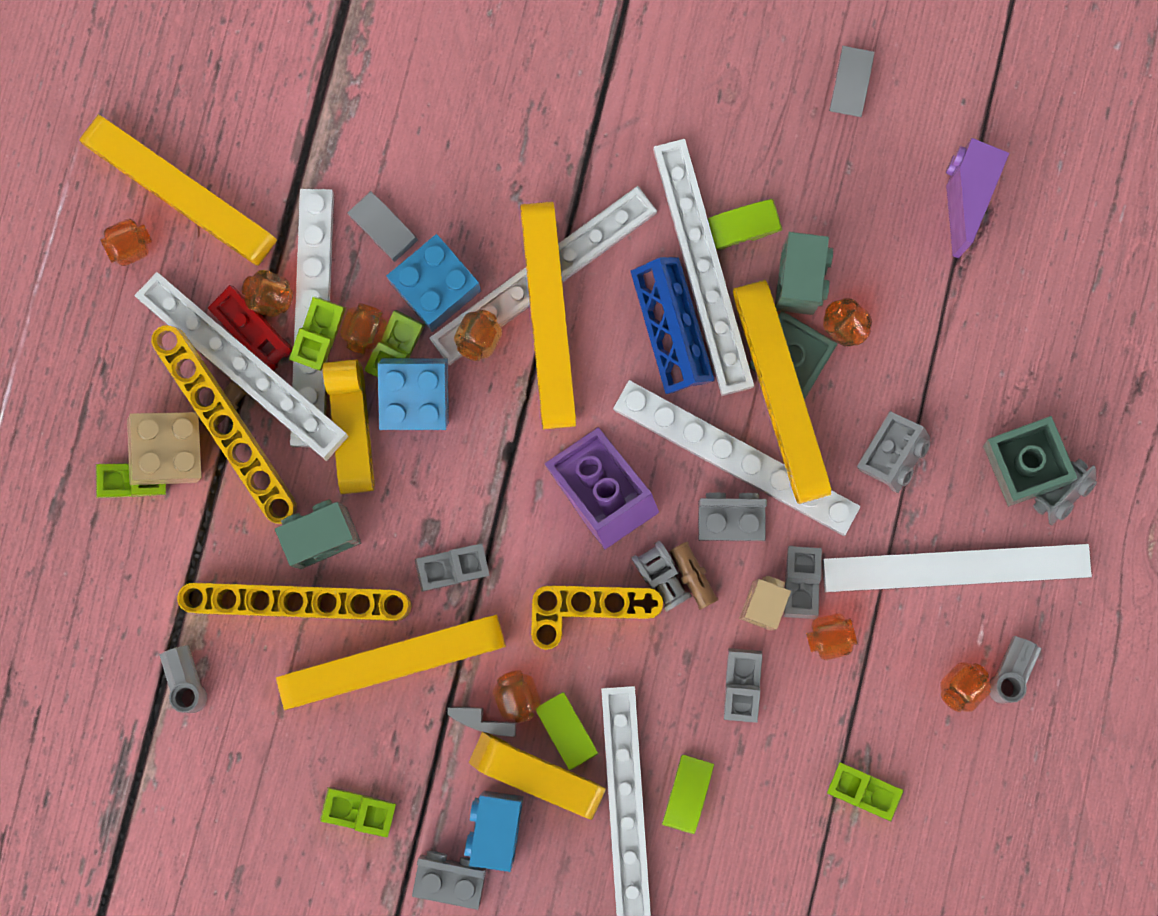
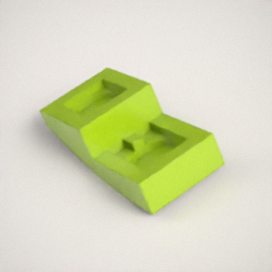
[707,199,783,251]
[289,296,346,371]
[364,310,425,377]
[96,464,166,498]
[534,692,599,770]
[662,754,714,834]
[827,762,904,822]
[320,787,396,838]

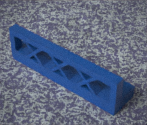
[631,257,715,394]

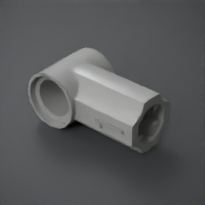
[988,636,1041,704]
[159,645,207,713]

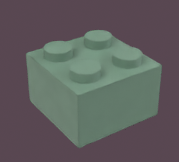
[775,232,833,315]
[983,416,1078,507]
[275,500,362,569]

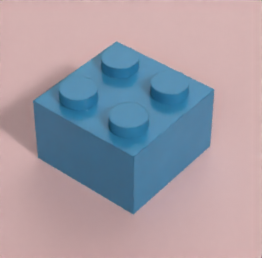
[386,234,481,332]
[378,358,449,430]
[464,790,524,872]

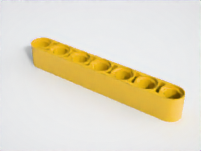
[79,114,277,266]
[520,201,576,430]
[733,280,831,504]
[151,325,297,524]
[177,583,412,621]
[276,615,506,710]

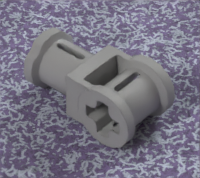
[631,540,692,612]

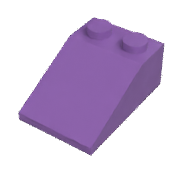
[946,138,1009,259]
[544,427,659,549]

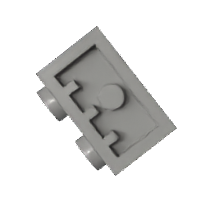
[857,411,930,493]
[698,493,767,541]
[412,851,487,910]

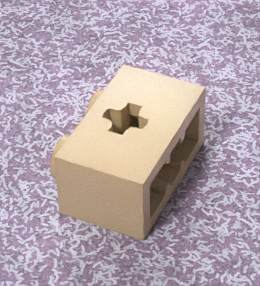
[739,576,791,631]

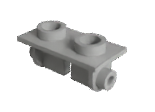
[1033,459,1097,526]

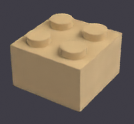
[127,412,201,485]

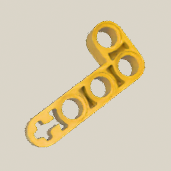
[323,359,375,495]
[531,586,663,650]
[468,732,606,820]

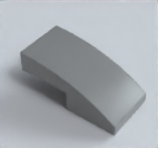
[829,46,874,117]
[347,191,418,262]
[415,543,490,592]
[784,546,822,619]
[724,648,763,723]
[447,707,516,737]

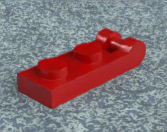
[208,285,293,371]

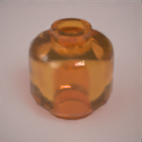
[100,218,152,266]
[242,270,293,317]
[823,298,872,347]
[340,303,387,354]
[454,310,502,361]
[806,613,858,661]
[940,662,991,712]
[492,670,541,723]

